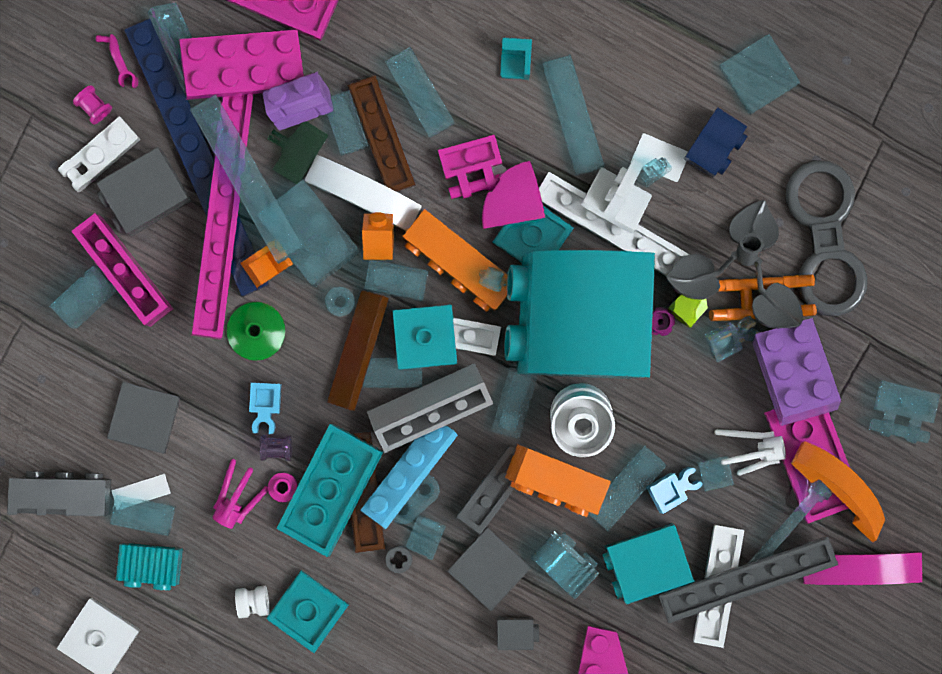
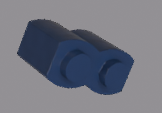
[684,107,748,178]

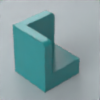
[500,38,532,80]

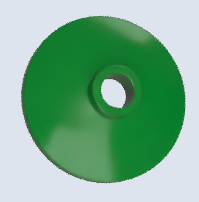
[227,302,286,361]

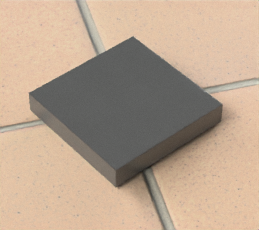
[107,382,181,454]
[448,527,531,611]

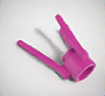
[212,459,268,529]

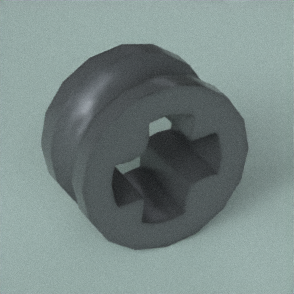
[385,546,412,573]

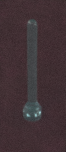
[749,480,833,562]

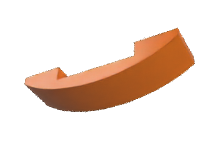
[791,441,885,542]

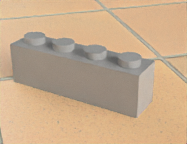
[367,363,493,453]

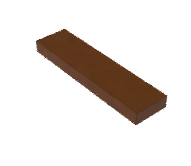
[348,75,416,192]
[327,290,389,411]
[351,432,385,553]

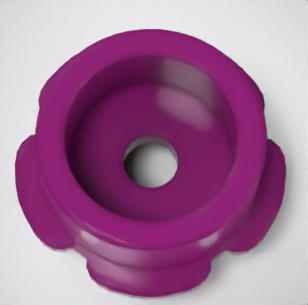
[652,307,675,336]

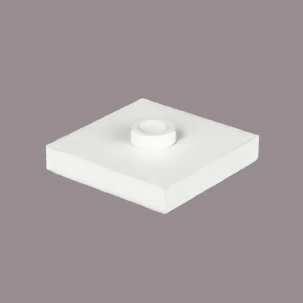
[57,598,140,674]

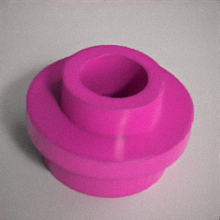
[268,472,298,502]

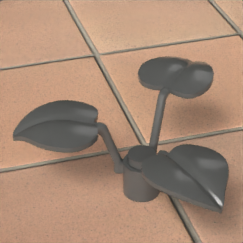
[667,200,803,329]

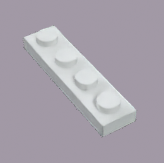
[693,524,744,648]

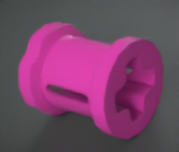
[73,85,112,125]

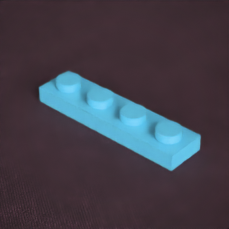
[361,426,458,529]

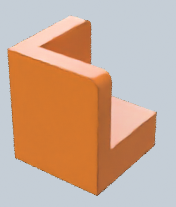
[240,239,293,288]

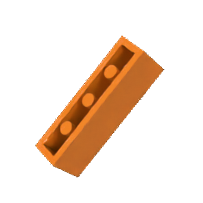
[402,209,508,312]

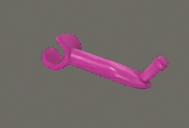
[96,34,138,88]

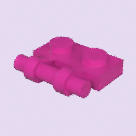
[438,135,502,199]

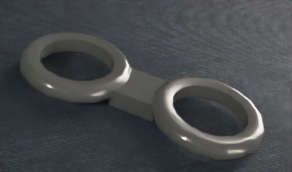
[785,160,868,317]

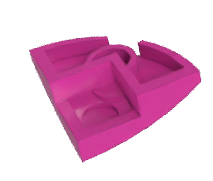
[482,161,545,229]

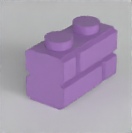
[263,72,333,131]

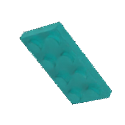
[276,424,384,557]

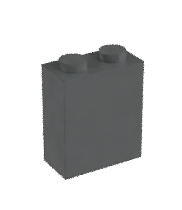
[97,147,192,237]

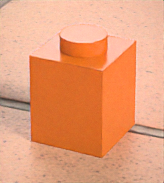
[362,212,394,260]

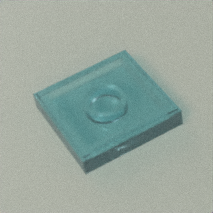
[719,34,801,115]

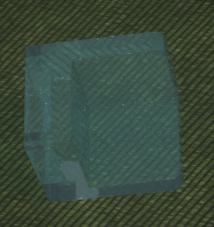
[406,515,446,560]

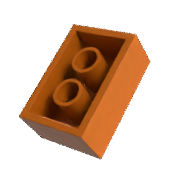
[505,444,611,517]

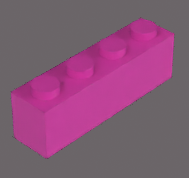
[71,213,173,327]

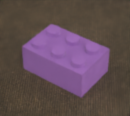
[753,318,841,426]

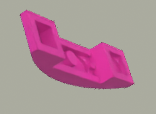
[803,552,923,585]

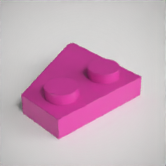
[578,625,628,674]

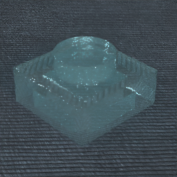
[697,456,734,492]

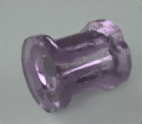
[260,435,292,461]

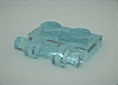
[869,381,940,443]

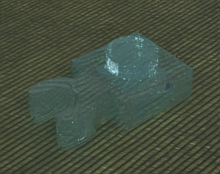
[640,157,672,188]
[705,316,758,363]

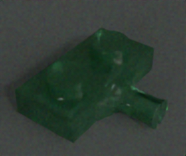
[267,121,329,185]

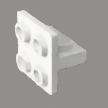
[581,159,652,233]

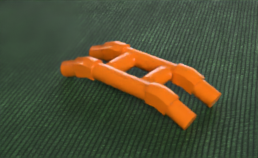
[709,274,817,321]

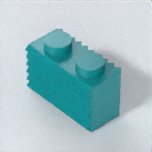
[116,543,183,590]

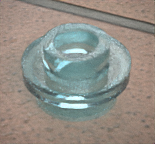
[479,267,508,292]
[325,287,355,316]

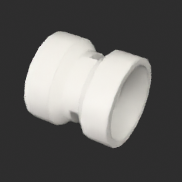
[235,585,269,619]

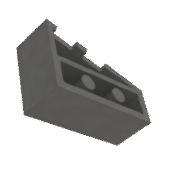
[7,471,112,516]

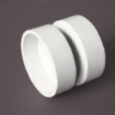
[550,383,615,457]

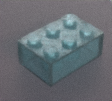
[257,179,360,288]

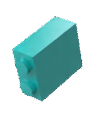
[602,523,694,605]

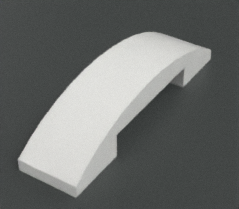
[304,155,422,231]

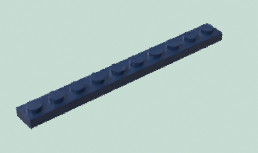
[125,18,270,297]

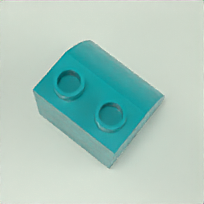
[504,250,655,379]

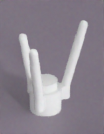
[714,429,786,476]

